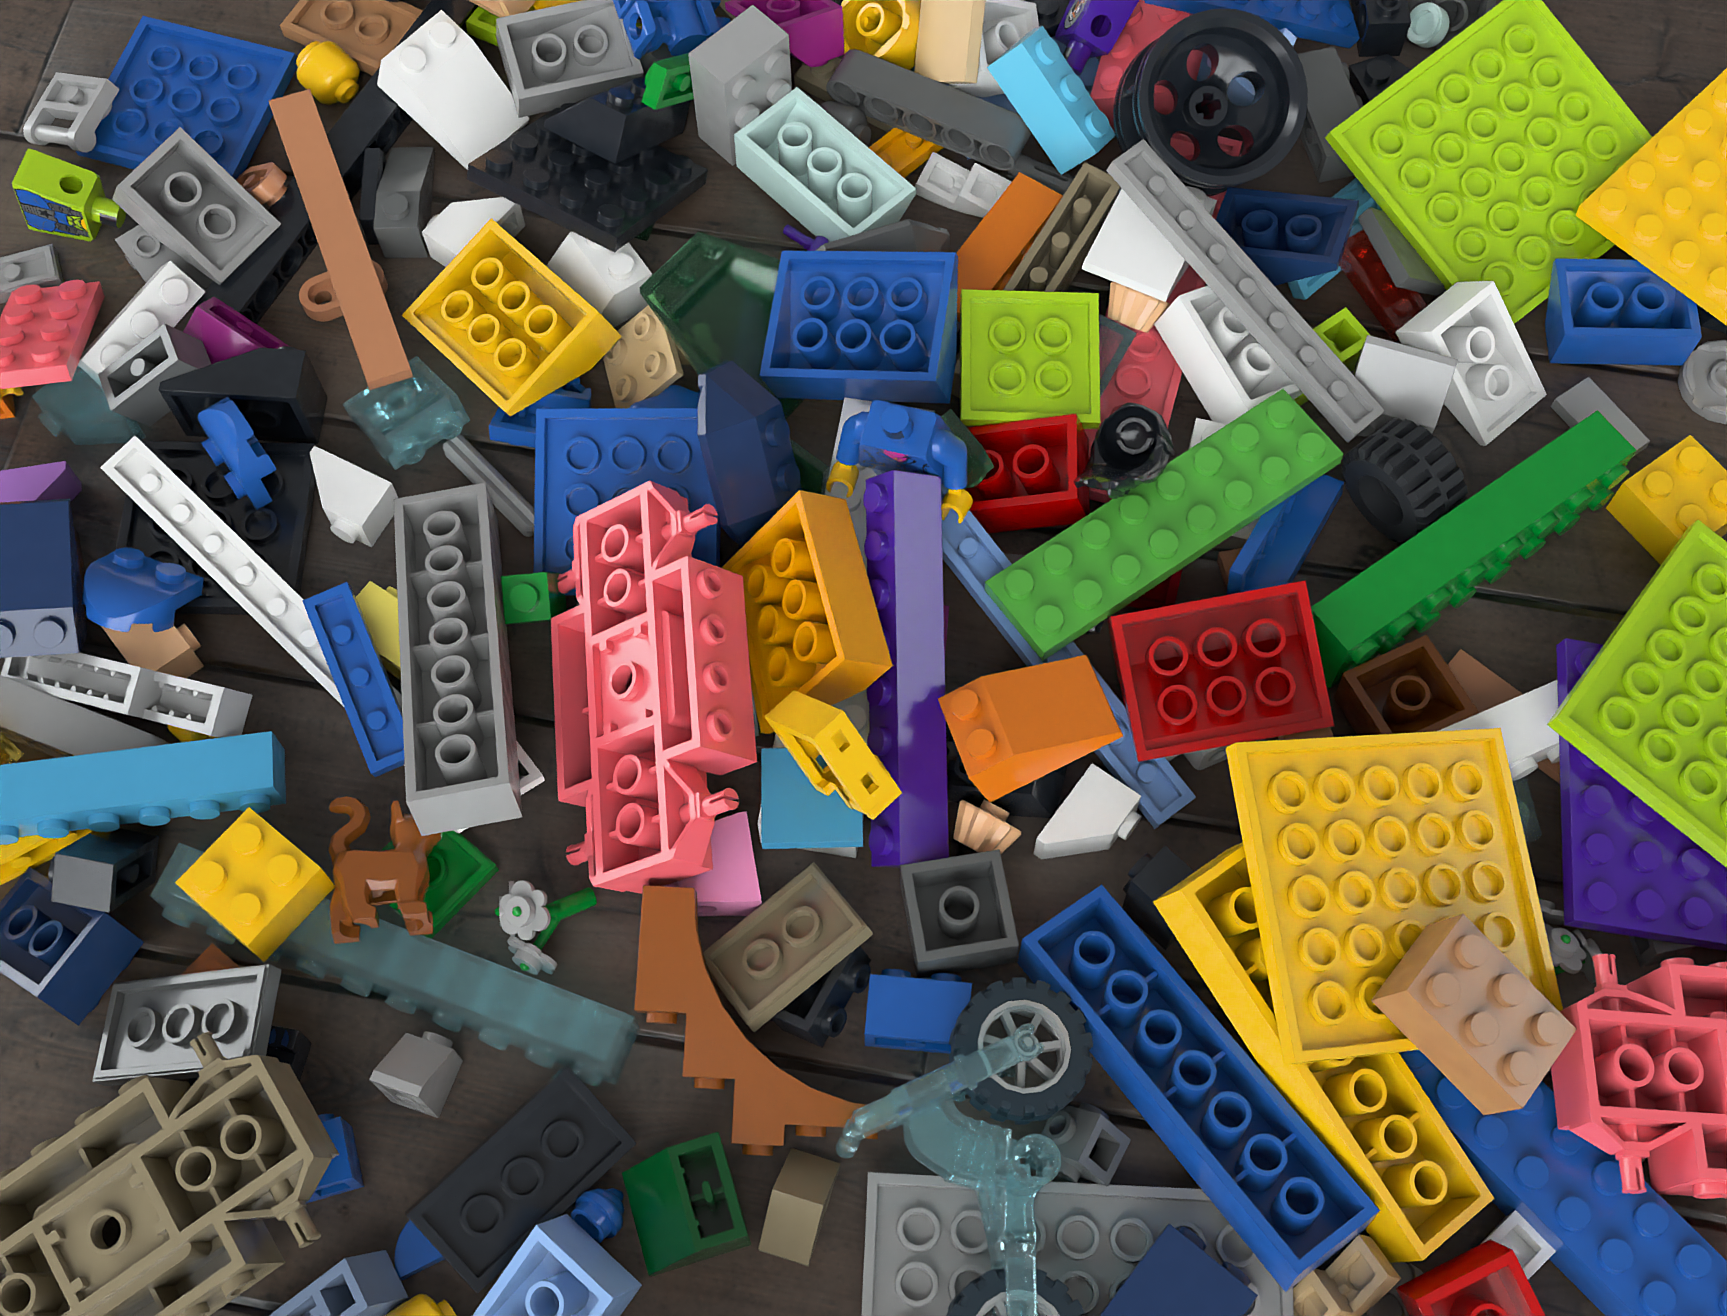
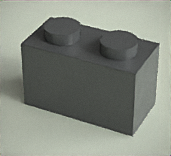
[98,323,211,426]

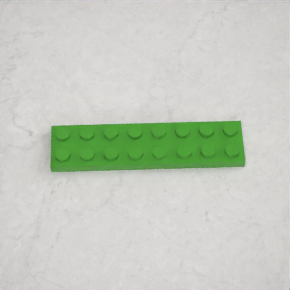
[984,389,1344,661]

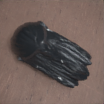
[1073,403,1175,499]

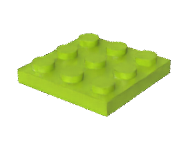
[960,289,1101,429]

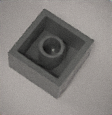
[900,849,1019,978]

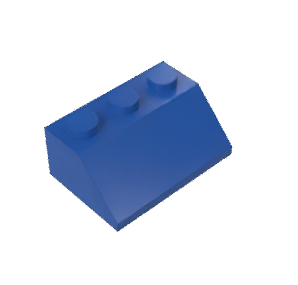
[1545,258,1702,366]

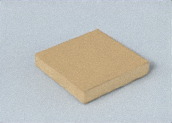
[914,0,986,84]

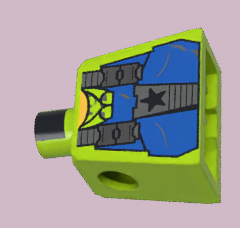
[12,148,126,241]

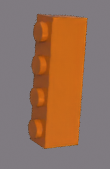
[956,172,1063,322]

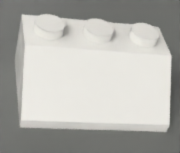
[1154,285,1303,424]

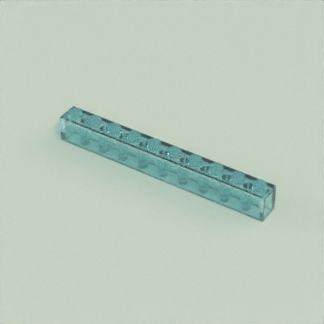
[150,843,640,1086]

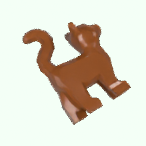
[328,796,442,944]

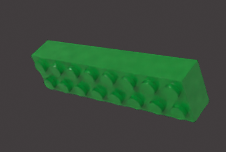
[1311,410,1636,689]

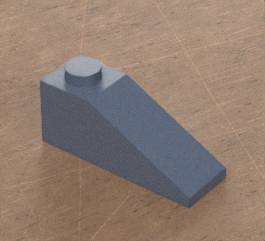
[269,1250,408,1316]

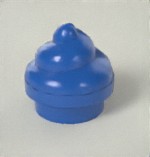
[571,1188,624,1243]

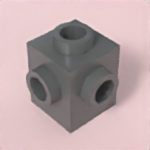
[1034,1102,1131,1186]

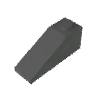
[374,147,435,258]

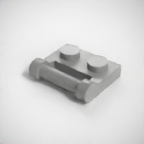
[23,72,120,152]

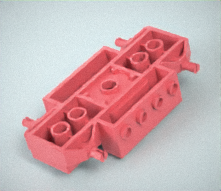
[551,481,757,894]
[1551,954,1727,1199]

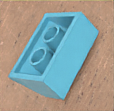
[987,26,1116,175]

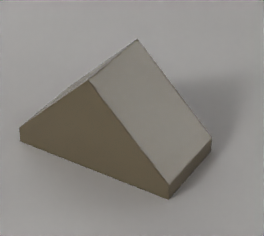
[758,1148,841,1267]

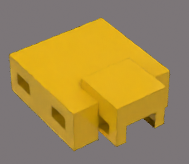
[764,690,902,820]

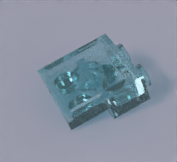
[342,356,470,470]

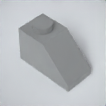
[369,1031,463,1118]

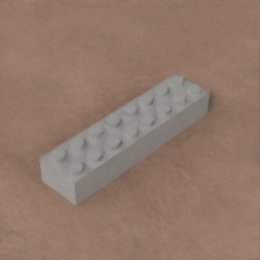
[393,482,523,836]

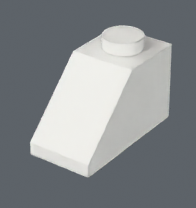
[422,197,525,267]
[310,446,398,547]
[1033,763,1142,859]

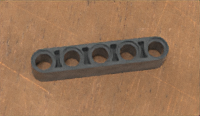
[826,49,1032,170]

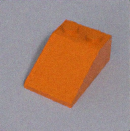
[938,655,1123,803]

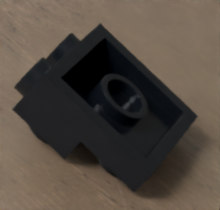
[770,946,871,1048]

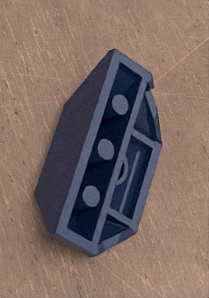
[698,360,802,549]

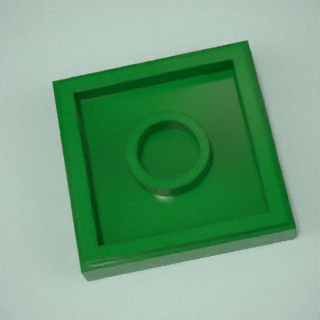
[381,830,499,941]

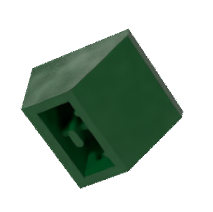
[622,1131,751,1277]

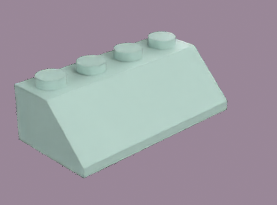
[734,87,916,242]

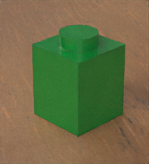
[501,572,567,624]

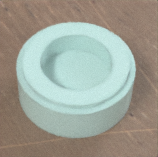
[1407,2,1450,48]

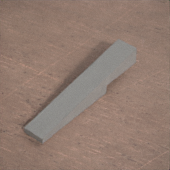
[1,653,253,738]

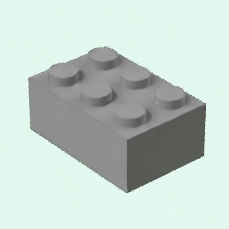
[688,5,792,166]

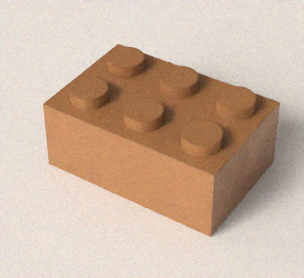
[1371,914,1577,1115]

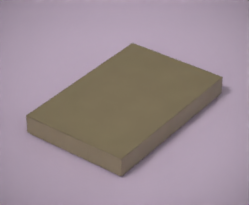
[703,862,873,1032]

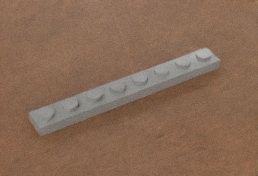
[1106,139,1385,443]

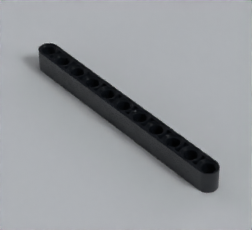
[193,0,478,324]

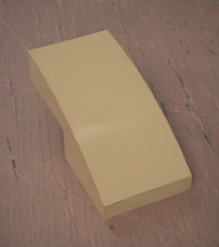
[1293,1234,1401,1316]

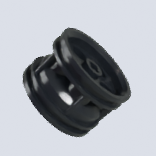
[1113,8,1308,197]

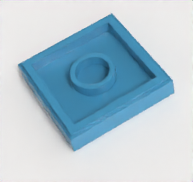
[761,748,863,849]

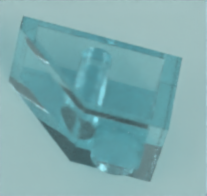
[32,366,146,445]

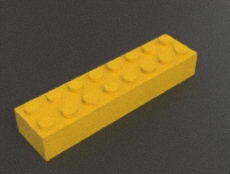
[1153,842,1495,1263]

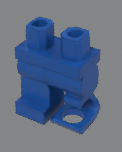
[613,0,731,59]

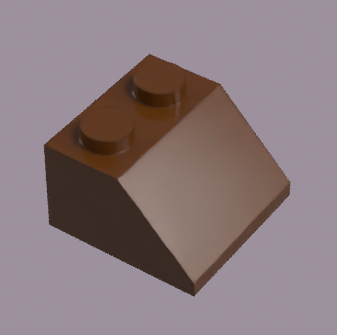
[1334,634,1479,736]

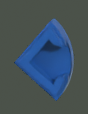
[395,1220,445,1281]

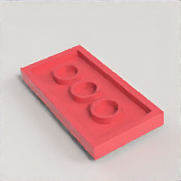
[0,280,105,389]

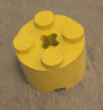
[841,0,921,70]

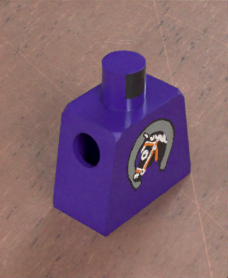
[1055,0,1139,75]

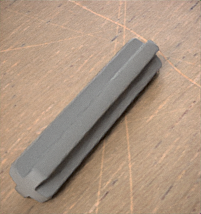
[443,434,534,537]

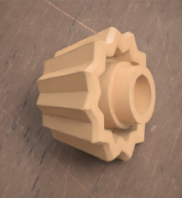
[1108,281,1170,333]
[953,799,1021,854]

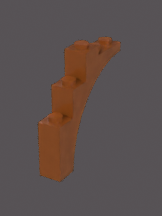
[634,885,891,1156]

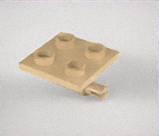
[603,298,721,408]

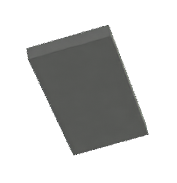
[93,964,281,1086]

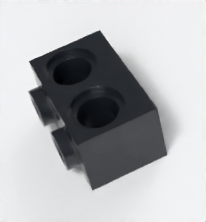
[1351,0,1411,57]

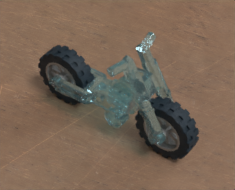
[836,977,1093,1316]

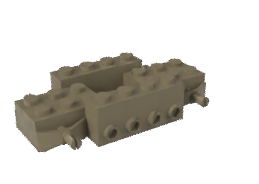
[0,1032,339,1316]

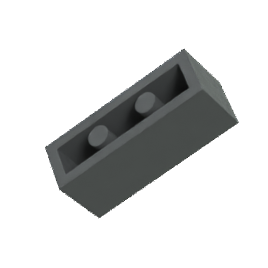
[1298,46,1363,183]

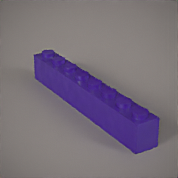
[863,470,949,868]

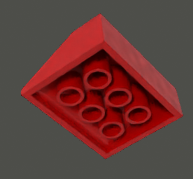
[1107,580,1334,762]

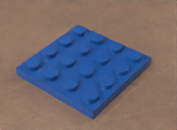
[76,16,297,180]
[533,408,721,596]

